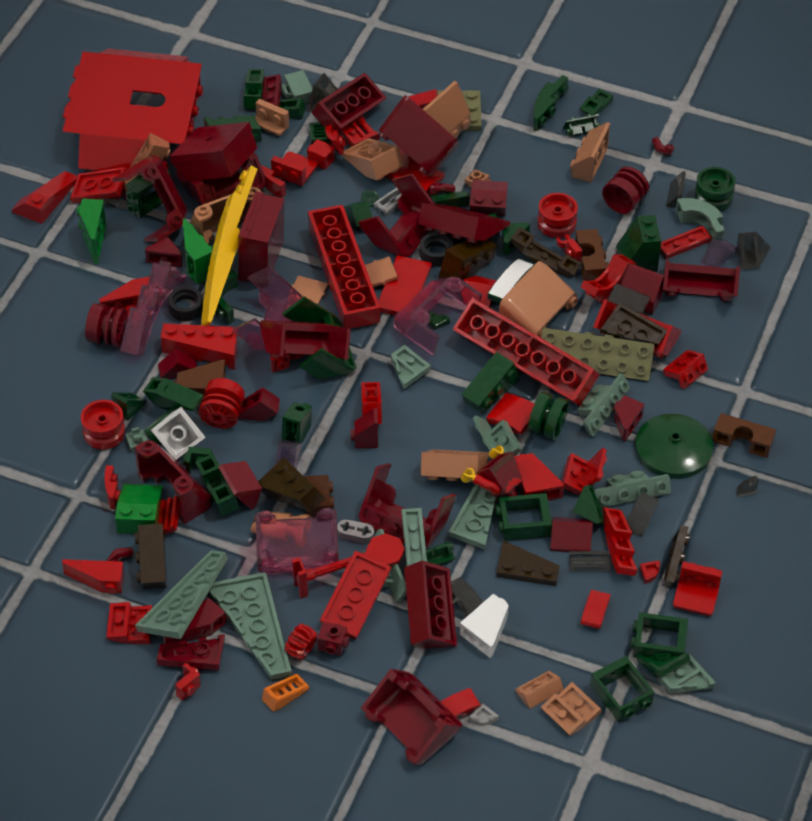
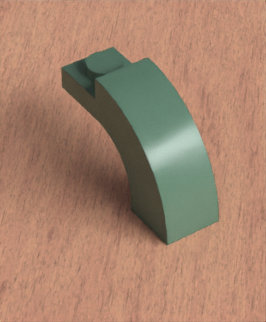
[676,198,724,244]

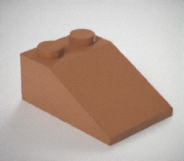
[342,138,404,180]

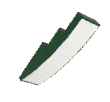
[487,258,535,303]

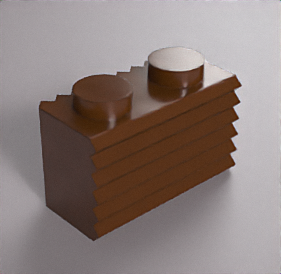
[305,475,334,517]

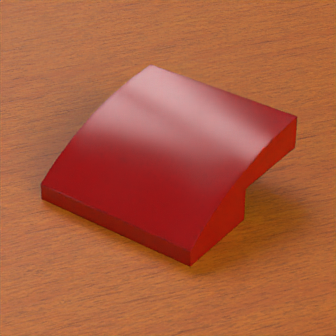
[486,393,534,435]
[106,602,153,644]

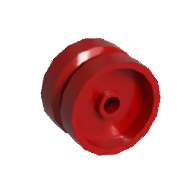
[537,193,578,238]
[81,399,125,449]

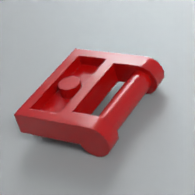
[338,115,381,146]

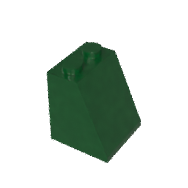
[616,215,661,272]

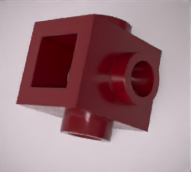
[317,622,350,655]

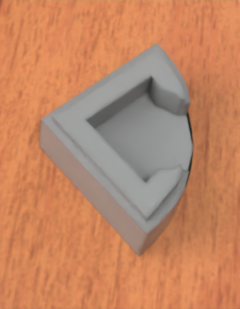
[469,704,499,725]

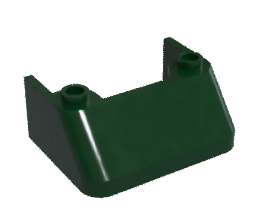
[282,296,357,380]

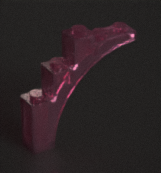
[120,260,186,355]

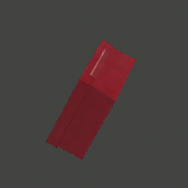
[169,122,257,182]
[238,191,284,285]

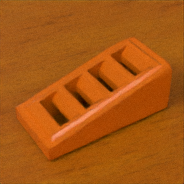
[262,674,309,712]

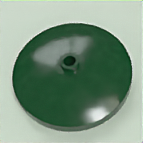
[635,414,713,479]

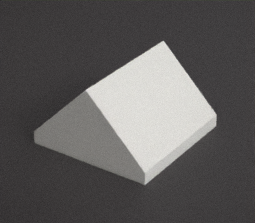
[151,407,205,460]

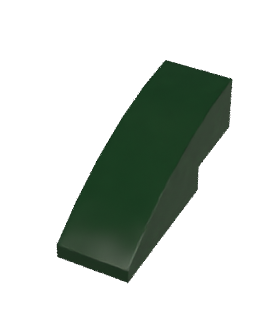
[244,69,265,109]

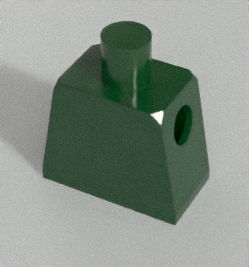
[281,402,312,449]

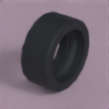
[419,232,453,266]
[168,286,203,321]

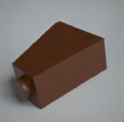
[173,360,226,399]

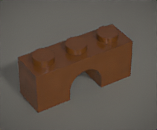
[575,229,609,281]
[712,413,776,458]

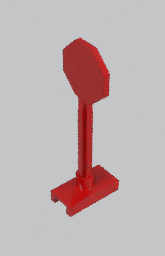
[292,533,405,599]

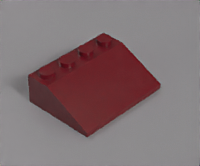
[418,203,511,243]

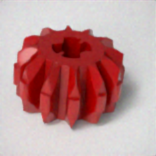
[285,623,317,660]

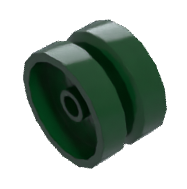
[694,167,736,211]
[528,392,569,440]

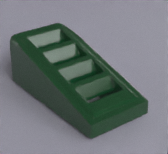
[279,98,306,118]
[310,123,329,144]

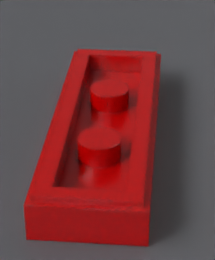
[660,225,712,259]

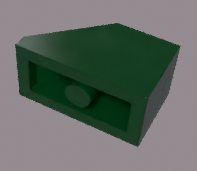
[343,201,372,229]

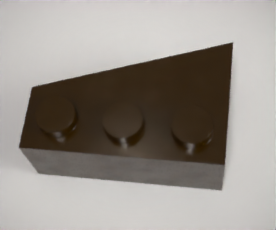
[438,239,497,290]
[258,457,325,512]
[135,524,167,589]

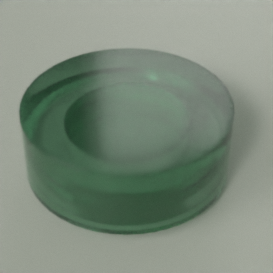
[361,190,379,207]

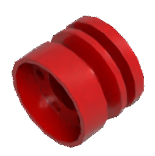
[199,378,245,429]

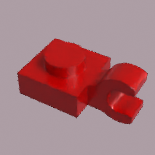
[556,234,582,262]

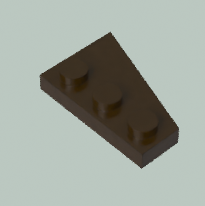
[600,303,667,347]
[662,525,690,588]
[497,540,560,586]

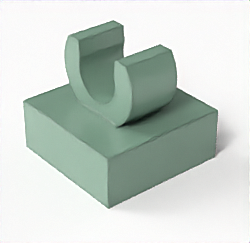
[125,427,148,453]

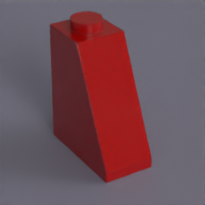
[514,453,564,500]

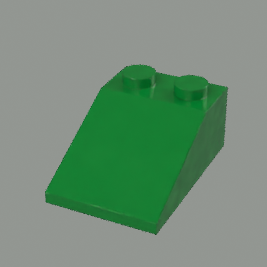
[77,199,107,264]
[115,484,163,534]

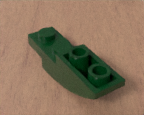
[533,75,569,131]

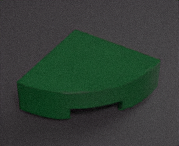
[425,312,450,330]

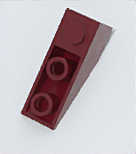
[163,598,226,644]

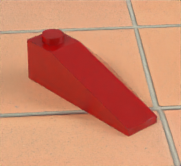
[12,171,78,224]

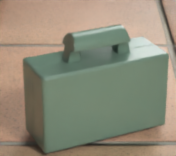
[281,70,315,104]

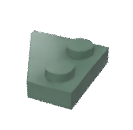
[391,345,431,389]
[657,655,716,694]

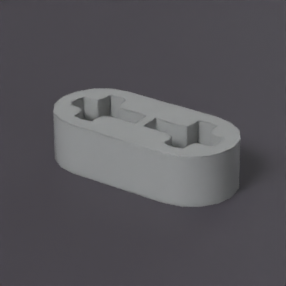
[337,519,374,544]

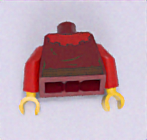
[460,445,522,497]

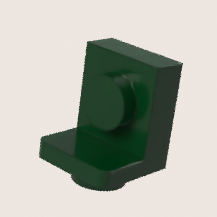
[183,446,213,473]

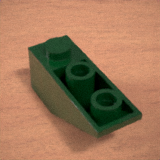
[143,377,204,411]

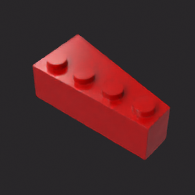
[161,323,239,370]

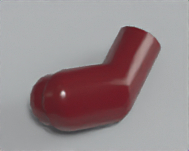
[652,137,675,156]
[428,183,456,196]
[107,547,133,562]

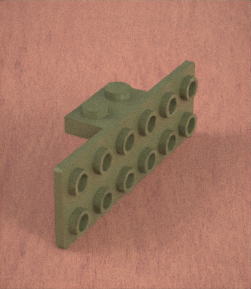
[541,328,654,381]

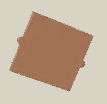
[365,257,398,287]
[287,276,328,305]

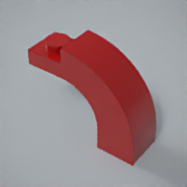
[581,254,636,302]

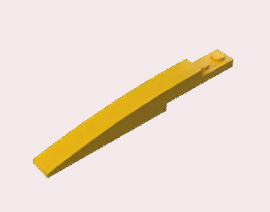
[201,166,257,325]

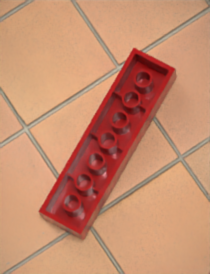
[308,204,380,329]
[453,298,600,407]

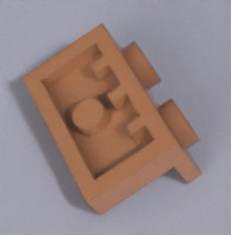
[255,99,289,136]

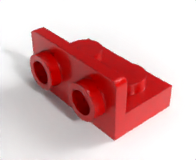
[663,350,708,389]

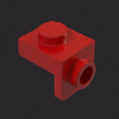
[175,663,201,701]

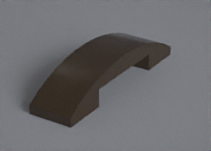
[510,227,581,277]

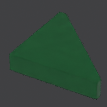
[636,653,690,678]

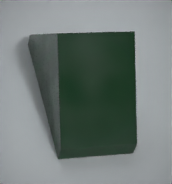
[502,223,530,256]
[111,392,146,421]
[572,485,604,524]

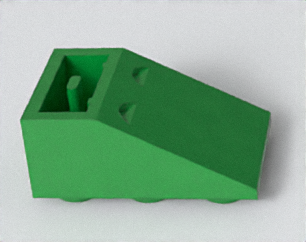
[183,218,213,285]

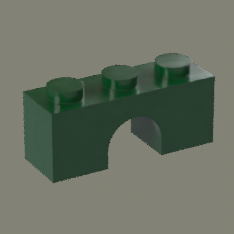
[195,454,240,517]

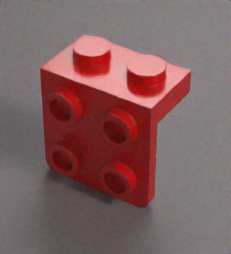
[271,151,318,186]
[562,448,607,496]
[673,561,723,616]

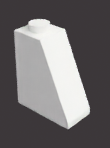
[460,594,509,658]

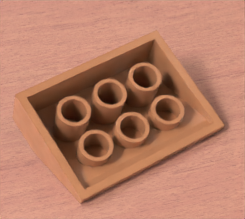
[423,81,471,138]

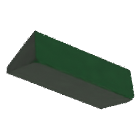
[431,191,470,207]

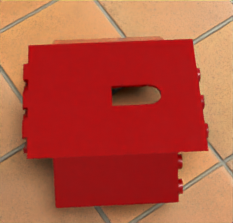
[63,48,203,171]

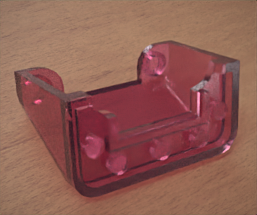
[255,508,339,574]

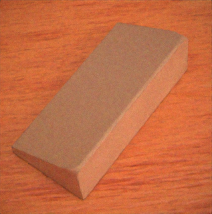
[515,671,563,708]

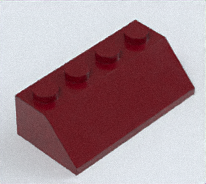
[311,73,387,130]
[404,560,457,649]

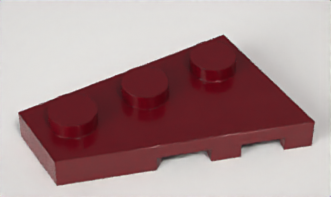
[157,634,225,670]

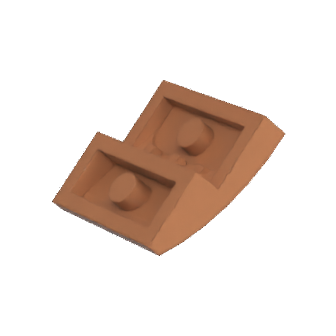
[541,682,602,736]

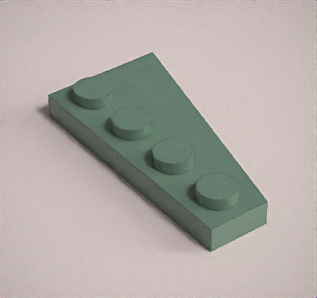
[449,484,496,550]

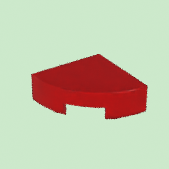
[639,560,660,584]

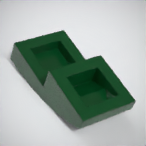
[579,88,614,115]

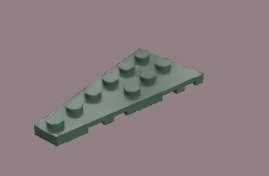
[135,550,228,639]
[209,572,292,680]

